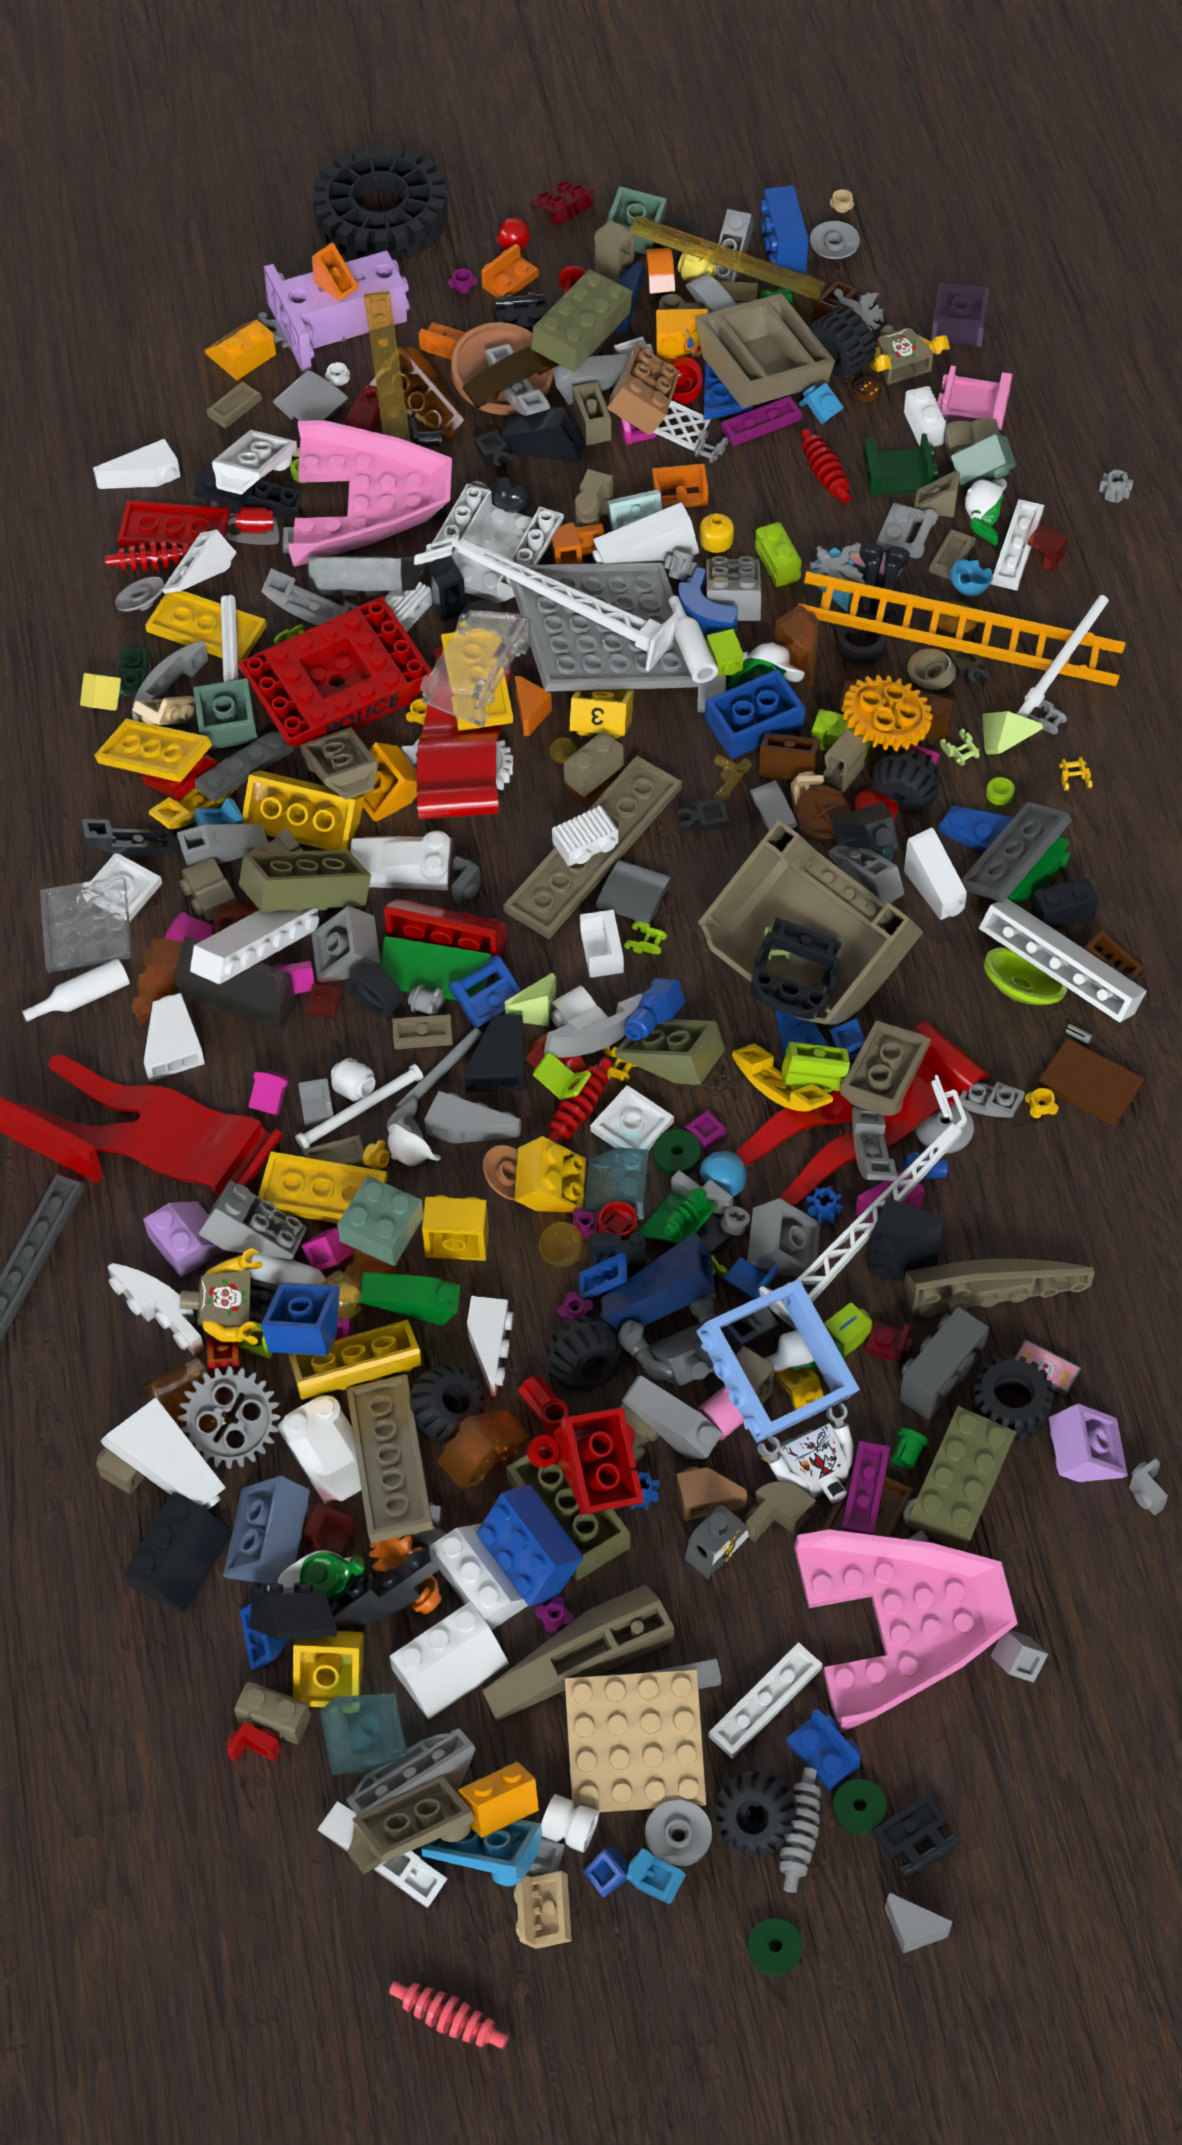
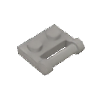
[877,503,938,559]

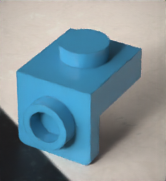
[798,383,844,424]
[193,798,243,826]
[626,1848,686,1905]

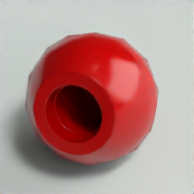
[496,217,530,251]

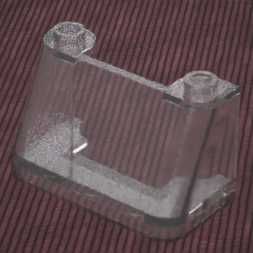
[420,610,531,727]

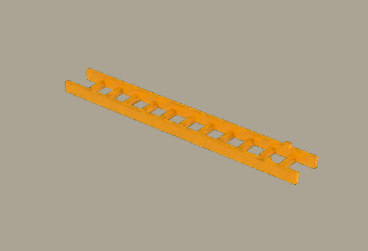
[797,572,1126,686]

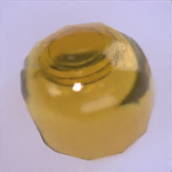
[538,1222,584,1268]
[321,1271,362,1320]

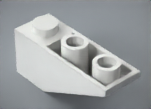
[467,1296,514,1397]

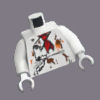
[757,1403,854,1504]

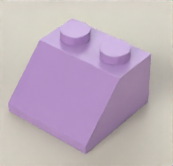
[143,1201,225,1279]
[1048,1404,1128,1482]

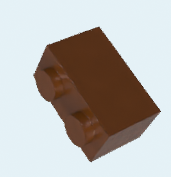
[759,733,820,780]

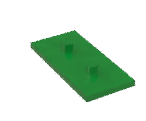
[379,936,492,1001]

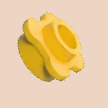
[406,699,428,726]
[1025,1088,1059,1118]
[363,1140,390,1170]

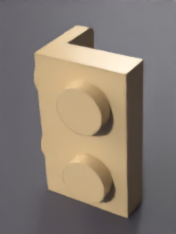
[132,696,195,725]
[514,1871,572,1949]

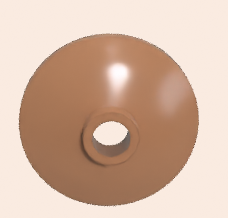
[483,1145,518,1200]

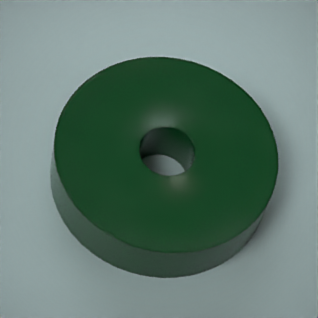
[653,1129,701,1176]
[833,1779,887,1835]
[748,1918,803,1976]

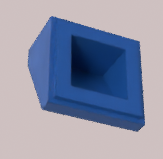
[583,1848,629,1897]

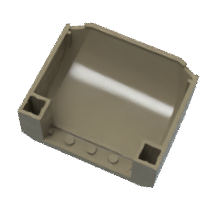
[698,819,923,1025]

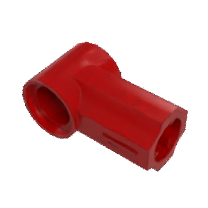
[518,1376,569,1437]

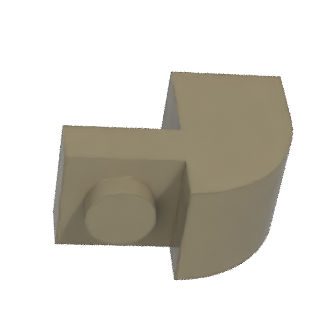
[744,1481,816,1542]

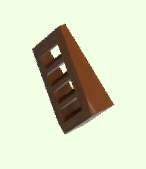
[812,281,858,320]
[1083,930,1144,981]

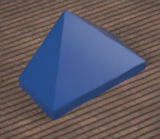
[579,1252,627,1300]
[239,1604,289,1672]

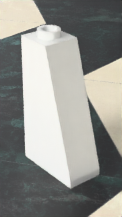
[592,502,699,564]
[101,1398,226,1510]

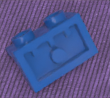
[786,1708,861,1792]

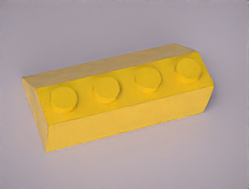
[241,770,365,850]
[288,1320,421,1400]

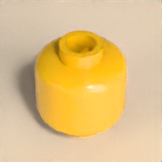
[699,513,734,553]

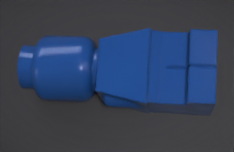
[625,978,686,1041]

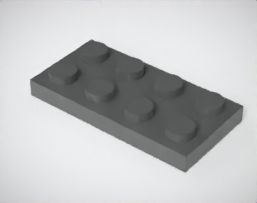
[961,802,1072,903]

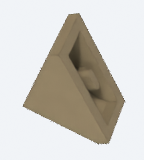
[914,470,960,518]

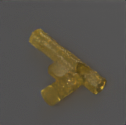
[713,754,752,800]

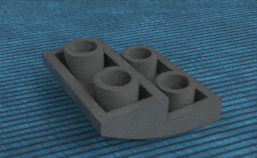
[596,860,671,924]

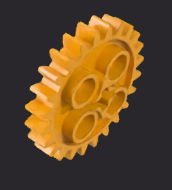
[841,675,933,751]

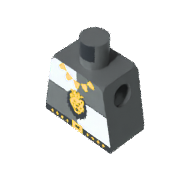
[685,1504,749,1580]

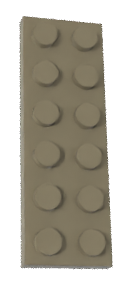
[346,1374,434,1544]

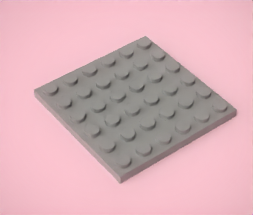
[509,563,702,692]

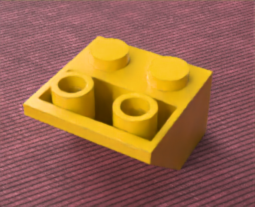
[514,1136,586,1212]

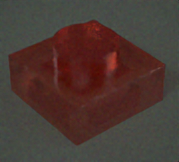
[306,984,342,1018]

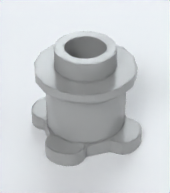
[408,985,444,1016]

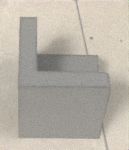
[298,1078,333,1126]
[991,1630,1048,1683]

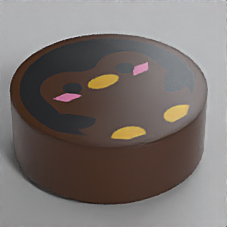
[853,377,880,402]

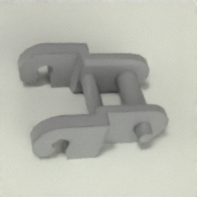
[694,430,729,463]
[1027,699,1067,734]

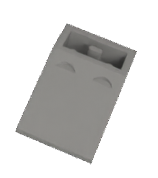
[706,556,761,621]
[199,1180,307,1259]

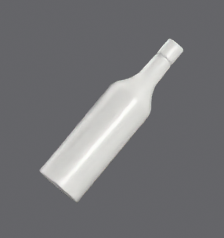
[669,596,718,683]
[22,958,130,1022]
[246,1255,356,1302]

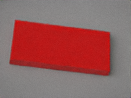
[117,500,231,550]
[0,1096,103,1184]

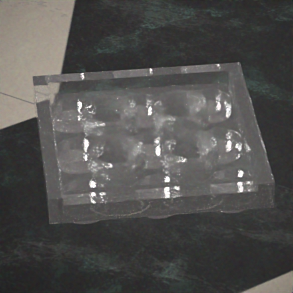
[40,876,132,972]

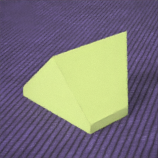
[982,711,1043,755]
[505,973,556,1026]

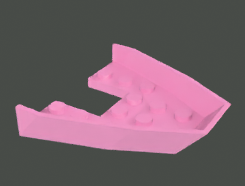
[289,420,452,567]
[794,1529,1018,1733]

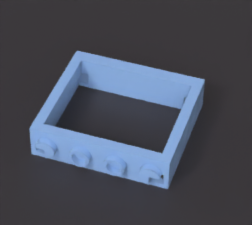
[696,1279,860,1443]

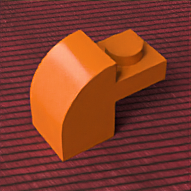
[645,248,675,293]
[552,522,604,564]

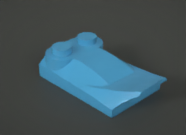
[415,1820,542,1886]

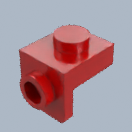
[226,1721,281,1762]

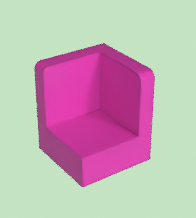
[301,1227,354,1270]

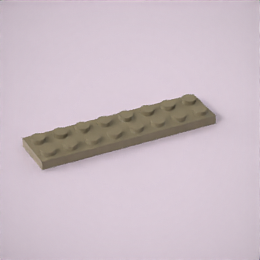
[503,756,682,939]

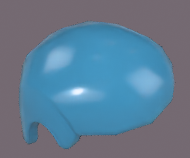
[949,559,993,597]
[700,1150,747,1196]

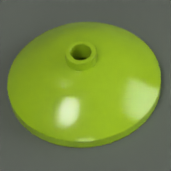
[984,948,1067,1005]

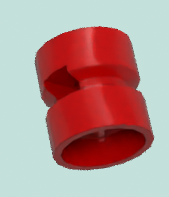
[598,1201,638,1240]

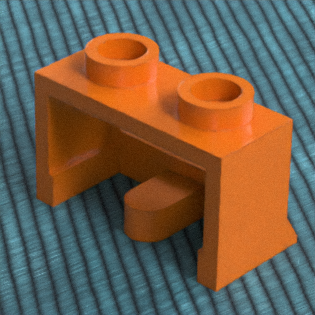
[652,464,708,509]

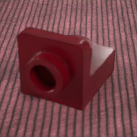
[865,1321,915,1364]

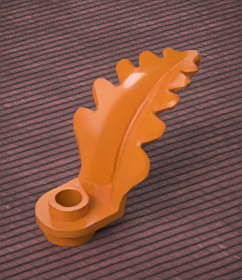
[369,1535,442,1615]

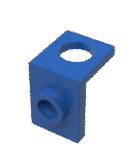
[723,1257,779,1300]

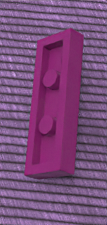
[721,396,802,447]
[842,1441,890,1535]

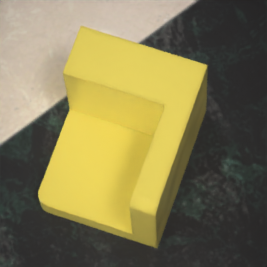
[80,673,121,711]

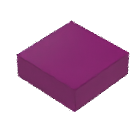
[685,1110,727,1151]

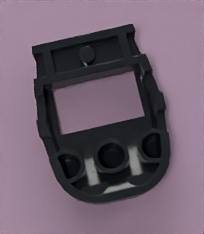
[750,917,842,1020]

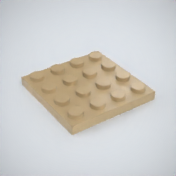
[565,1670,706,1812]

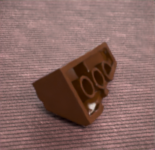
[370,346,467,439]

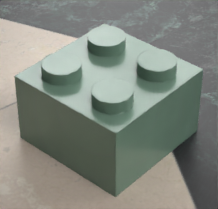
[606,186,667,255]
[193,678,258,750]
[337,1175,424,1266]

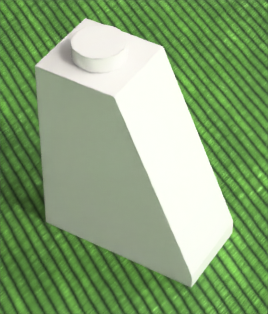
[904,827,967,920]
[144,993,205,1082]

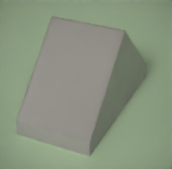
[885,1893,953,1953]

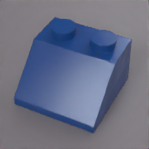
[261,1282,340,1356]

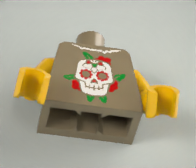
[870,325,950,385]
[180,1248,263,1345]

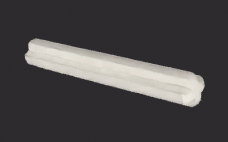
[221,595,239,682]

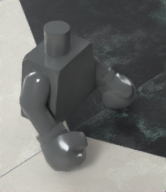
[617,1295,716,1386]

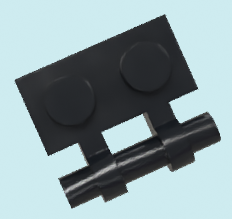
[495,292,547,333]
[590,1232,646,1271]
[872,1794,961,1880]

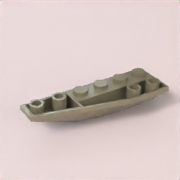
[904,1258,1094,1318]
[482,1584,674,1721]

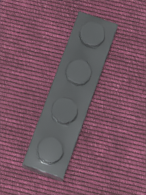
[195,729,294,802]

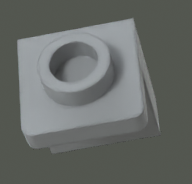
[1129,1458,1168,1516]

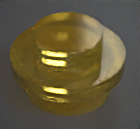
[549,737,577,764]

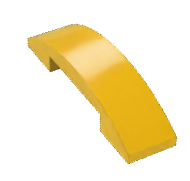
[149,758,238,829]
[732,1043,833,1111]

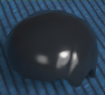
[493,477,533,513]

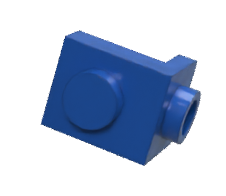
[830,1018,866,1064]

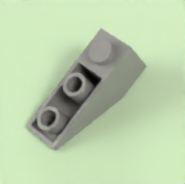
[714,209,754,282]
[177,824,268,868]
[424,1091,522,1144]

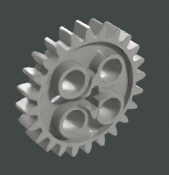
[177,1366,280,1469]

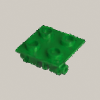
[639,1187,718,1244]

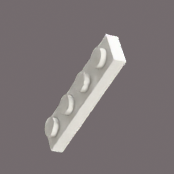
[991,499,1044,591]
[708,1642,823,1759]

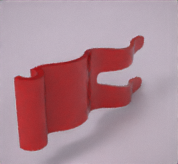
[416,642,512,819]
[735,1021,989,1207]
[18,1055,283,1197]

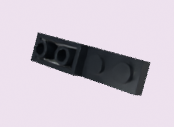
[193,470,303,517]
[690,1307,781,1369]
[327,1545,439,1630]

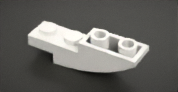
[108,1263,204,1356]
[317,1801,447,1908]

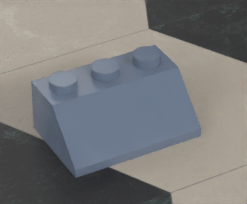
[223,1476,310,1583]

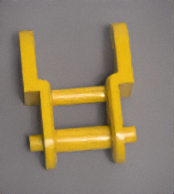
[1059,757,1092,791]
[594,1046,636,1081]

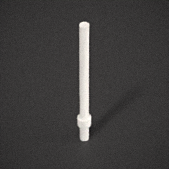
[1017,595,1109,718]

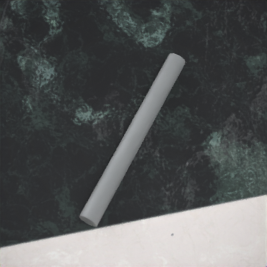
[396,1028,483,1109]

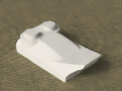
[212,430,297,495]
[350,831,453,890]
[277,1395,361,1504]

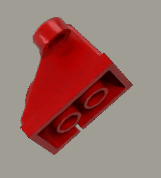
[527,1407,644,1515]

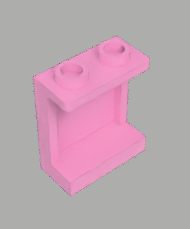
[937,365,1012,430]

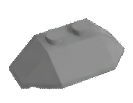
[346,1728,476,1816]

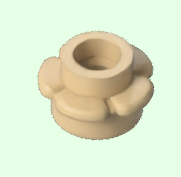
[830,189,854,213]

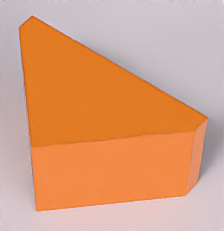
[312,242,360,301]
[514,676,552,736]

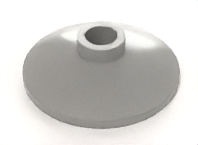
[810,221,860,259]
[115,577,165,612]
[915,1104,974,1153]
[645,1800,712,1867]

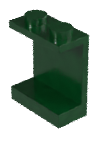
[863,434,938,496]

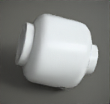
[331,1058,375,1101]

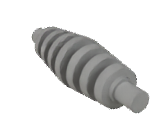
[780,1768,821,1893]

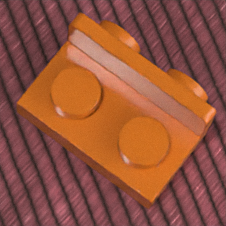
[481,244,539,298]
[419,322,466,360]

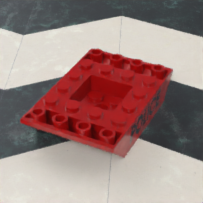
[237,596,434,747]

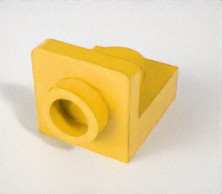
[774,1368,824,1410]

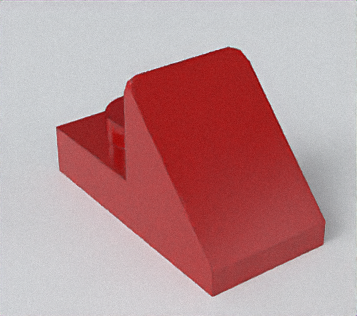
[207,1336,240,1379]

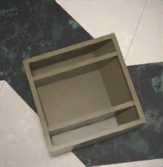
[695,293,835,409]

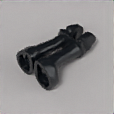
[858,543,910,622]

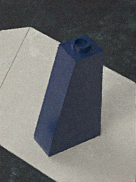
[600,1233,715,1335]

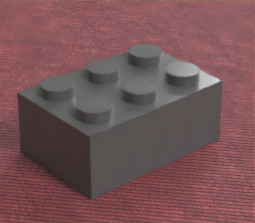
[899,1307,989,1421]

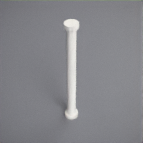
[295,1064,424,1149]

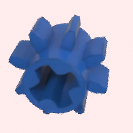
[806,1186,843,1225]
[631,1469,660,1510]

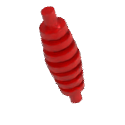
[801,429,851,504]
[105,541,191,571]
[547,1057,613,1144]

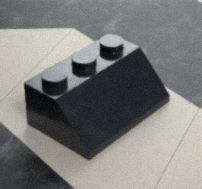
[869,1197,945,1281]
[124,1492,232,1613]

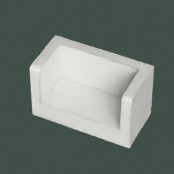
[580,910,624,978]

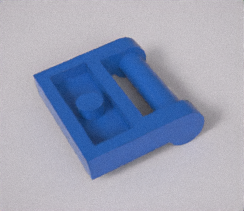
[448,955,521,1028]

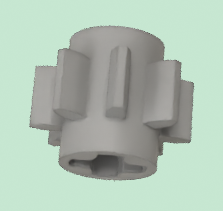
[1099,469,1133,503]
[664,550,698,581]

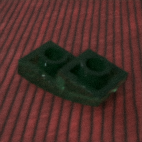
[118,648,148,696]

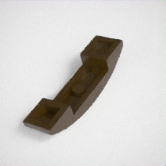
[463,346,560,409]

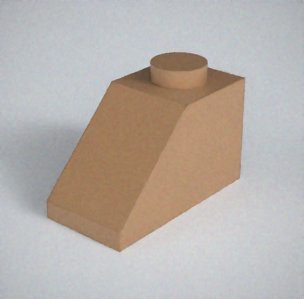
[676,1467,747,1521]

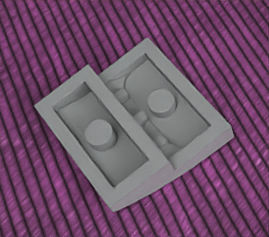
[273,370,348,421]

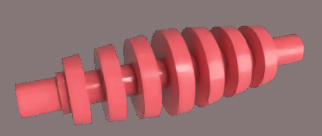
[389,1981,509,2049]

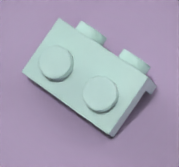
[607,489,663,531]

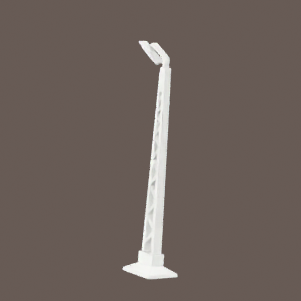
[414,538,679,672]
[759,1075,967,1331]

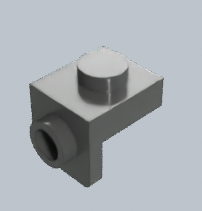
[451,856,481,907]

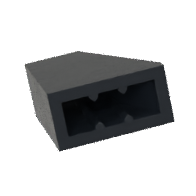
[503,407,585,462]
[464,1013,524,1092]

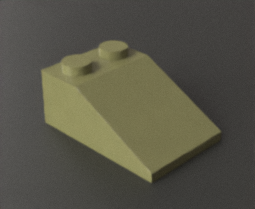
[615,1019,725,1085]

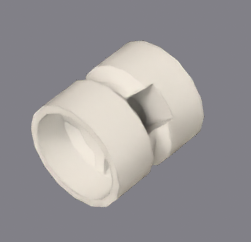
[541,1794,599,1853]

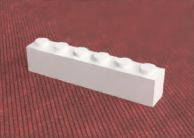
[979,898,1147,1022]
[190,908,319,984]

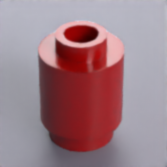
[236,507,273,534]

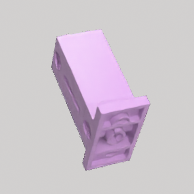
[264,251,409,372]

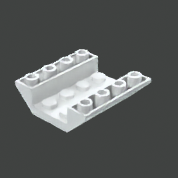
[424,483,564,603]

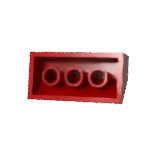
[384,899,507,958]

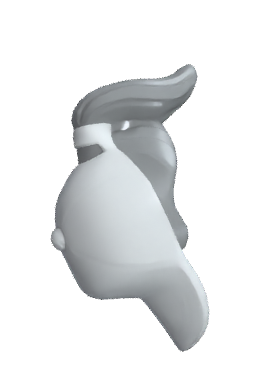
[387,1098,441,1166]

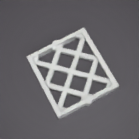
[653,400,711,451]

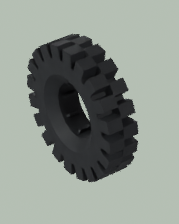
[312,145,448,262]

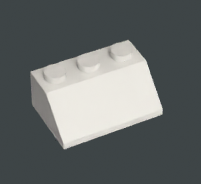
[430,1523,528,1630]
[389,1602,509,1720]

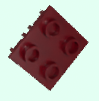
[529,180,595,225]

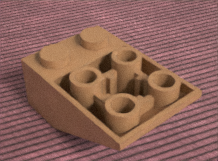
[607,344,680,436]

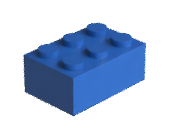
[759,185,808,279]
[705,669,805,759]
[476,1484,584,1607]

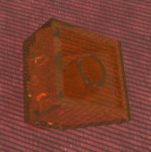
[775,605,819,688]
[141,1358,229,1438]

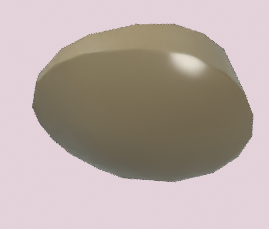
[907,649,956,690]

